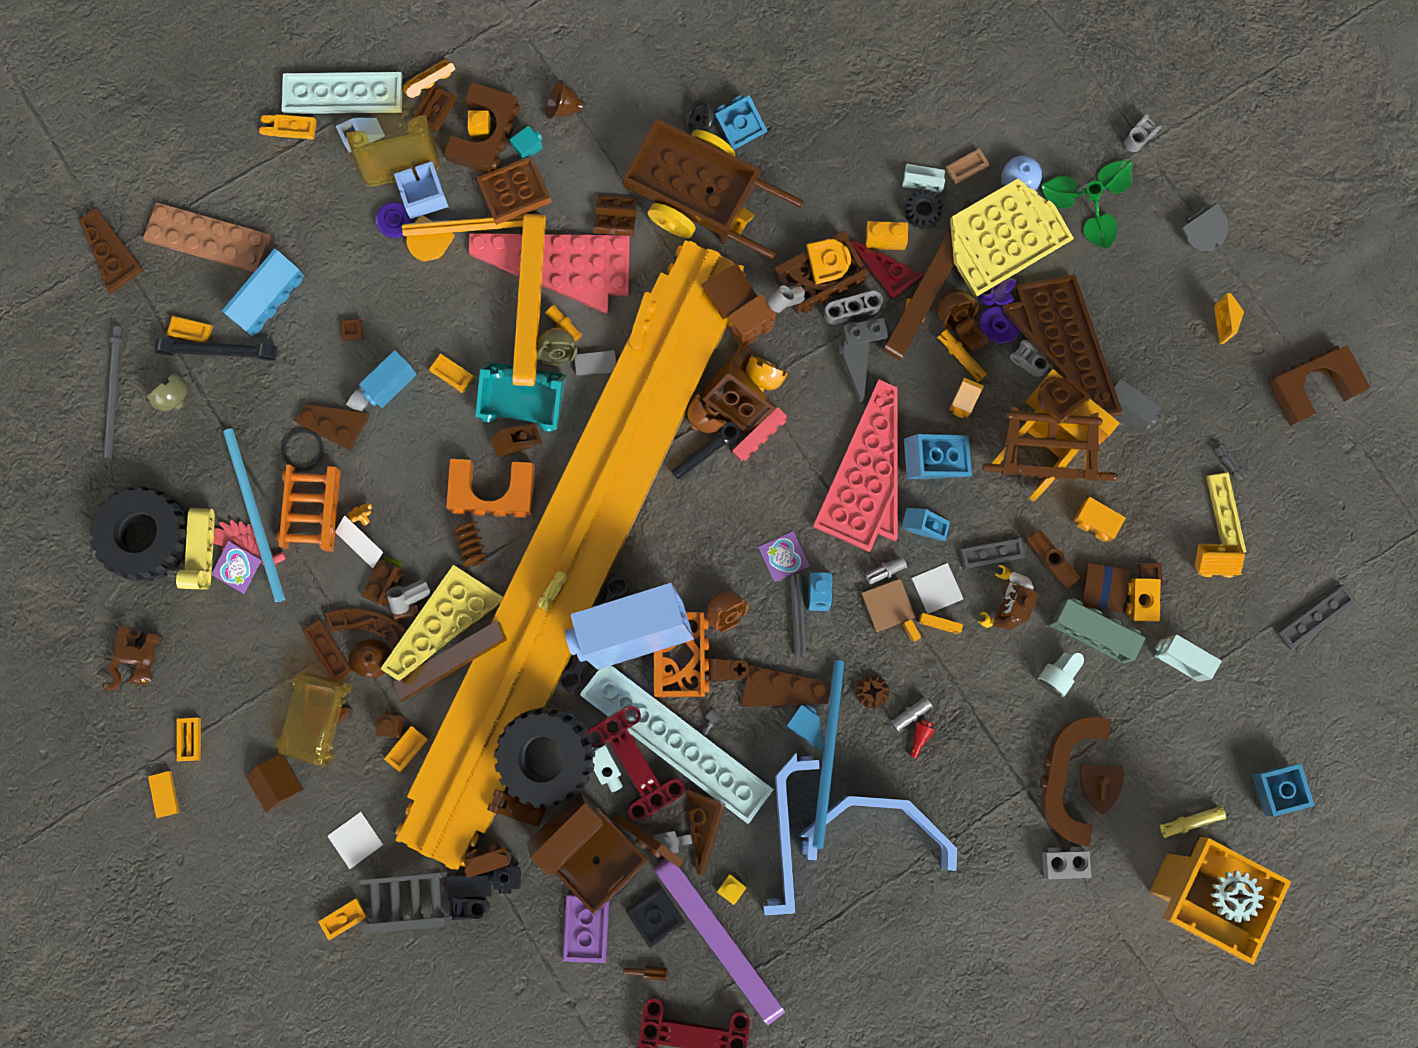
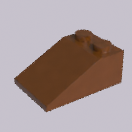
[702,361,776,435]

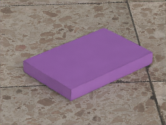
[563,894,609,963]

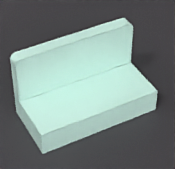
[902,164,945,194]

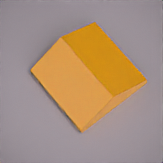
[1214,293,1244,344]

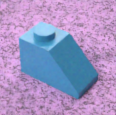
[902,508,950,541]
[786,704,824,751]

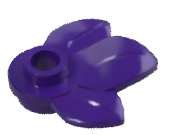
[978,278,1016,305]

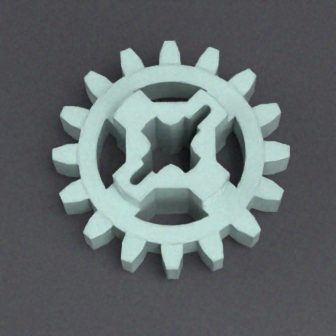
[1211,871,1264,922]

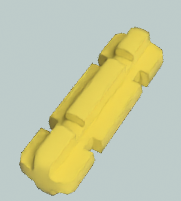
[537,571,568,610]

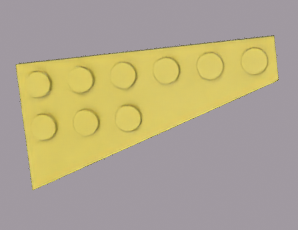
[381,565,503,681]

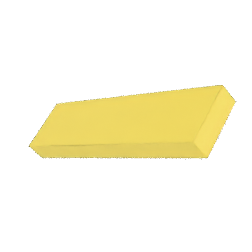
[1206,472,1246,553]

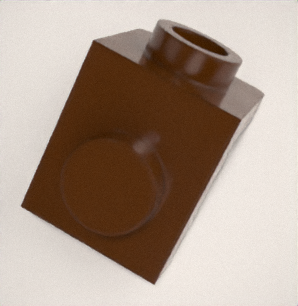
[955,316,989,353]

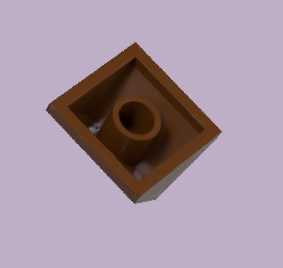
[245,754,304,813]

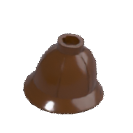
[546,80,583,119]
[349,639,392,678]

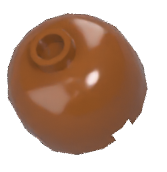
[687,392,728,433]
[706,591,749,632]

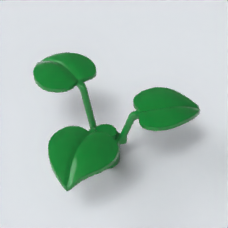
[1042,160,1132,249]

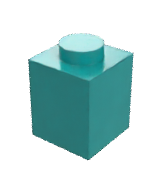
[510,126,543,159]

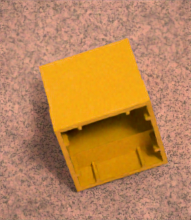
[1149,837,1291,965]

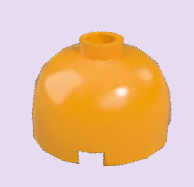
[746,355,788,392]

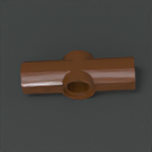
[1026,529,1080,589]

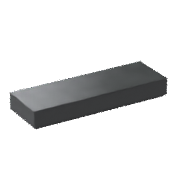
[960,538,1026,569]

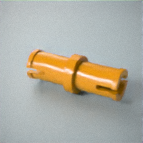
[545,305,582,342]

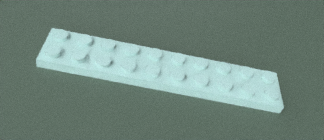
[580,666,774,824]

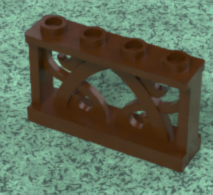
[774,231,869,314]

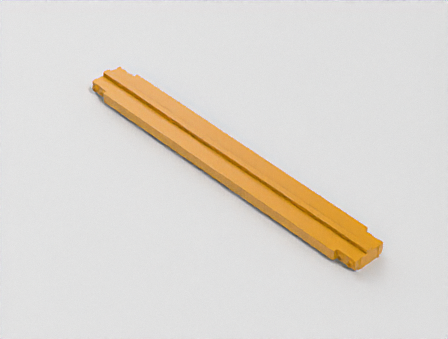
[395,240,746,870]

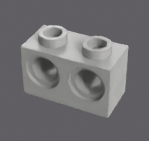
[1042,846,1092,879]

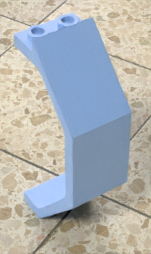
[798,796,957,871]

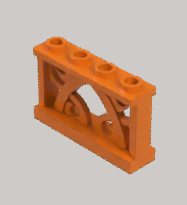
[654,612,709,698]

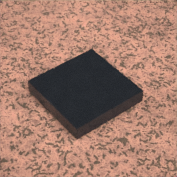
[626,887,685,948]

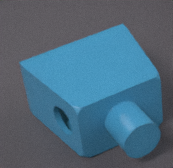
[808,571,832,611]

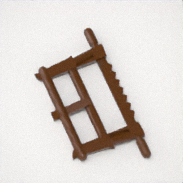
[982,407,1118,481]

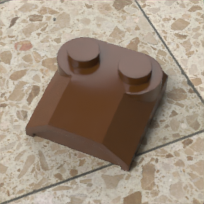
[463,843,512,878]

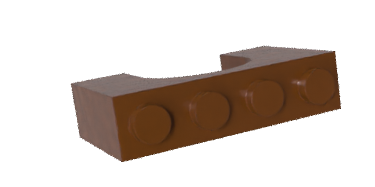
[444,82,520,174]
[1268,345,1370,426]

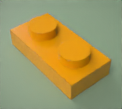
[318,898,368,940]

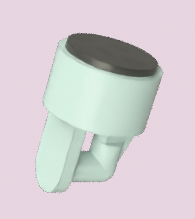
[1037,652,1084,697]

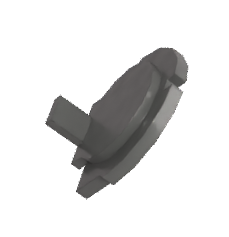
[1181,203,1228,251]

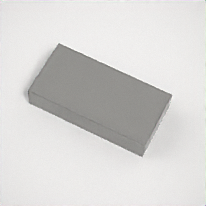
[575,350,616,376]

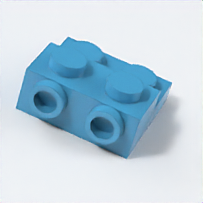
[714,95,767,150]

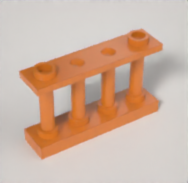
[276,465,341,552]

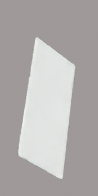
[335,516,383,568]

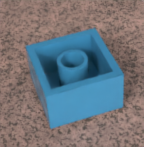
[1252,764,1315,817]

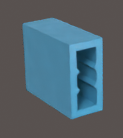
[359,350,417,408]

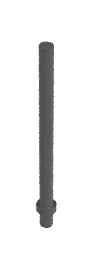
[103,326,123,459]

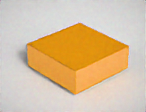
[902,619,921,643]

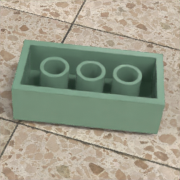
[1048,598,1145,664]

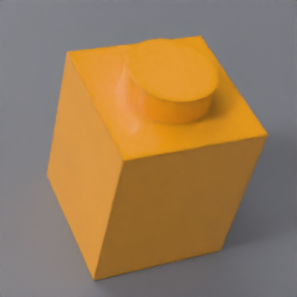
[468,111,492,139]

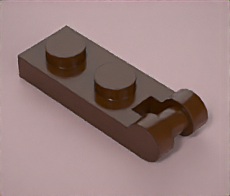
[487,789,547,827]

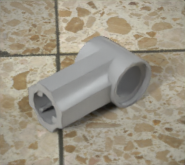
[767,285,805,313]
[387,579,431,614]

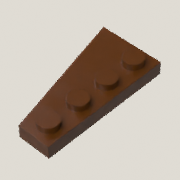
[79,208,144,294]
[741,666,831,707]

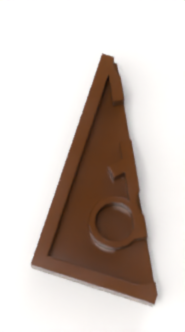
[687,789,726,875]
[611,813,683,868]

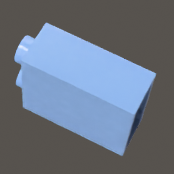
[565,583,694,669]

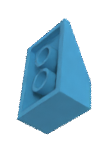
[904,434,972,479]

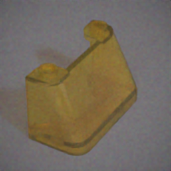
[346,115,440,187]
[276,671,353,767]

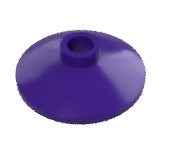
[980,307,1020,343]

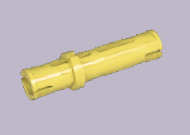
[1160,806,1226,838]

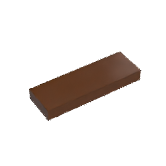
[302,618,354,682]

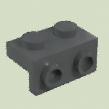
[842,318,888,346]

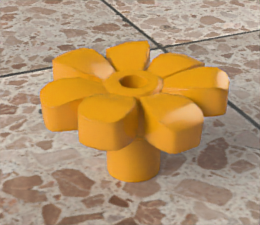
[347,503,372,525]

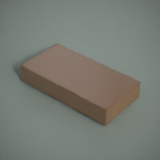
[945,148,989,185]

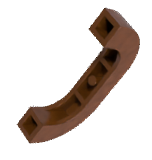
[1040,717,1111,847]

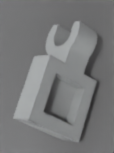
[654,831,692,856]

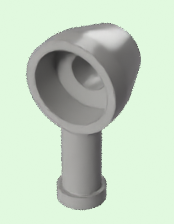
[346,374,369,411]

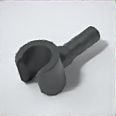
[702,709,720,737]

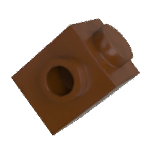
[376,711,404,738]

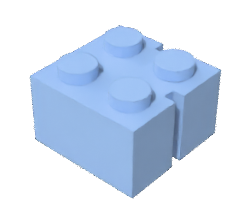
[394,162,449,219]

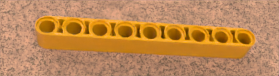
[513,214,546,386]

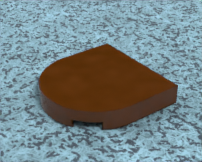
[1038,376,1091,424]

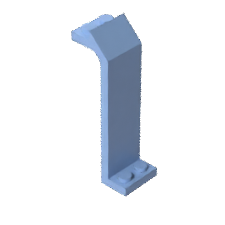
[763,753,819,915]

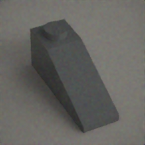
[839,336,869,402]

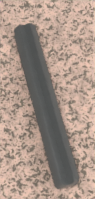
[791,574,806,657]

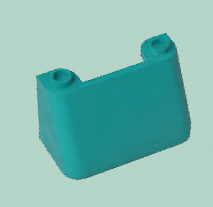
[475,362,567,432]

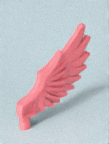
[213,520,286,566]

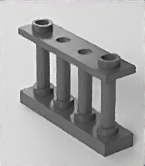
[360,868,452,933]

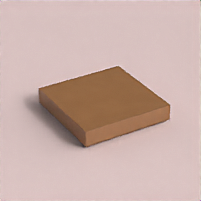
[861,579,916,632]

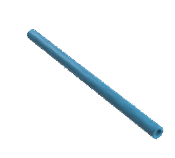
[812,660,844,849]

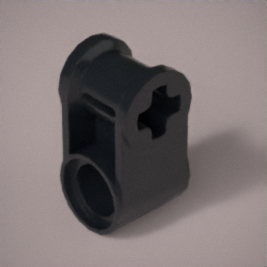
[448,897,490,920]

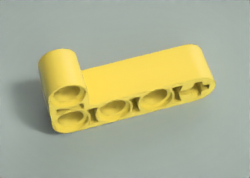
[176,508,215,590]

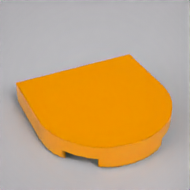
[406,215,455,262]
[806,239,851,285]

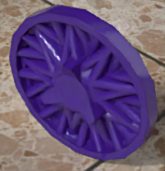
[376,202,413,238]

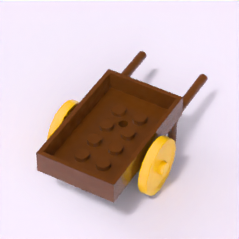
[623,118,804,260]

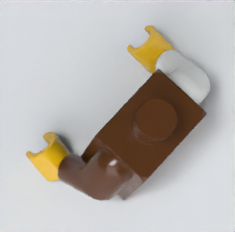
[978,565,1038,630]

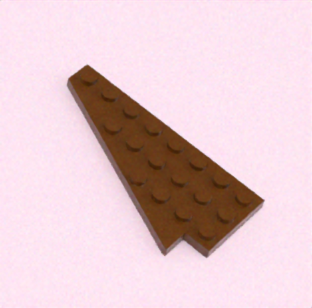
[1002,275,1122,417]

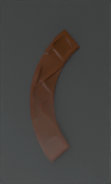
[324,608,428,668]

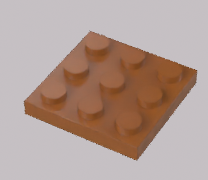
[477,156,552,225]

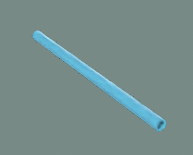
[223,429,285,602]

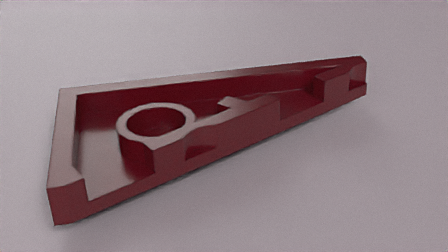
[851,241,924,299]

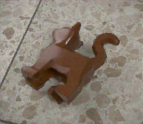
[102,625,163,691]

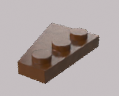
[295,404,370,450]

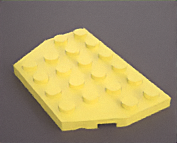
[950,179,1074,298]

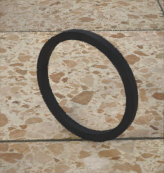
[282,429,324,470]

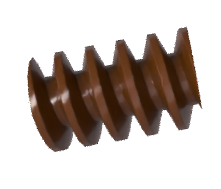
[454,521,488,567]

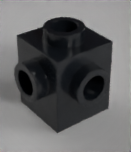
[490,863,521,894]

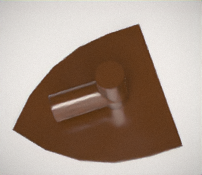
[1080,765,1123,815]

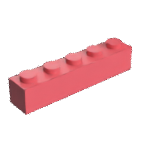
[732,407,787,462]

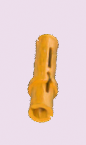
[937,329,988,382]

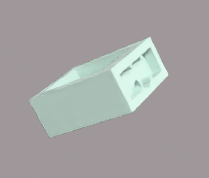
[1155,634,1221,682]

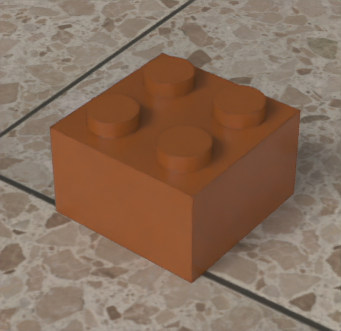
[728,294,776,346]

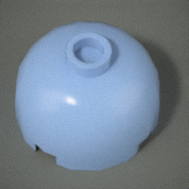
[1001,155,1042,191]

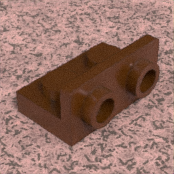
[361,559,403,607]

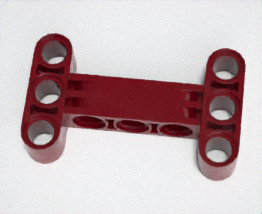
[586,704,685,821]
[638,996,750,1048]

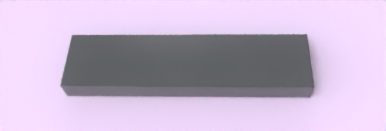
[1277,584,1357,650]

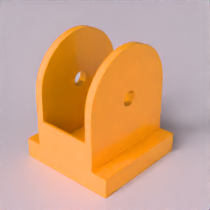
[992,369,1120,502]

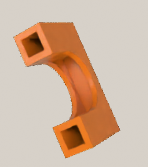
[446,459,535,518]

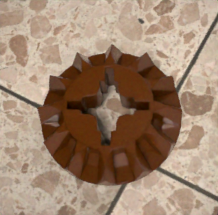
[856,675,889,708]

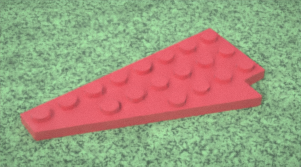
[469,234,630,313]
[813,380,898,552]

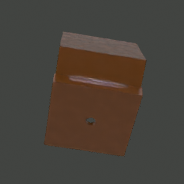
[527,791,649,915]

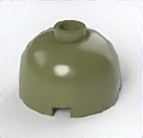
[536,328,577,367]
[145,372,188,412]

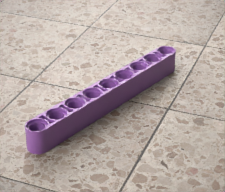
[653,858,785,1025]

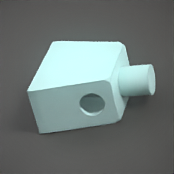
[592,743,623,792]

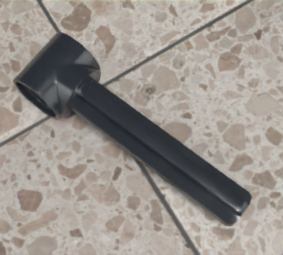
[671,422,740,480]

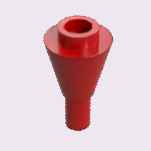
[909,719,936,759]

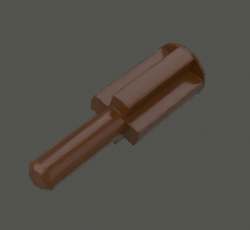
[623,966,668,981]

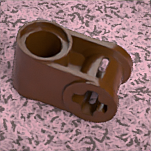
[709,659,749,681]

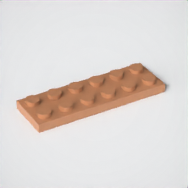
[143,203,271,272]

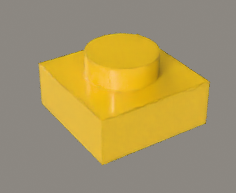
[717,874,747,905]

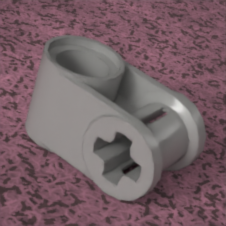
[1124,113,1162,152]
[1010,340,1050,377]

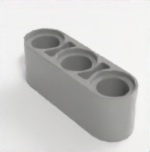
[824,291,883,325]

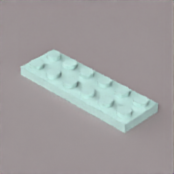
[282,72,403,114]

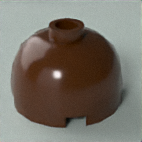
[937,290,979,330]

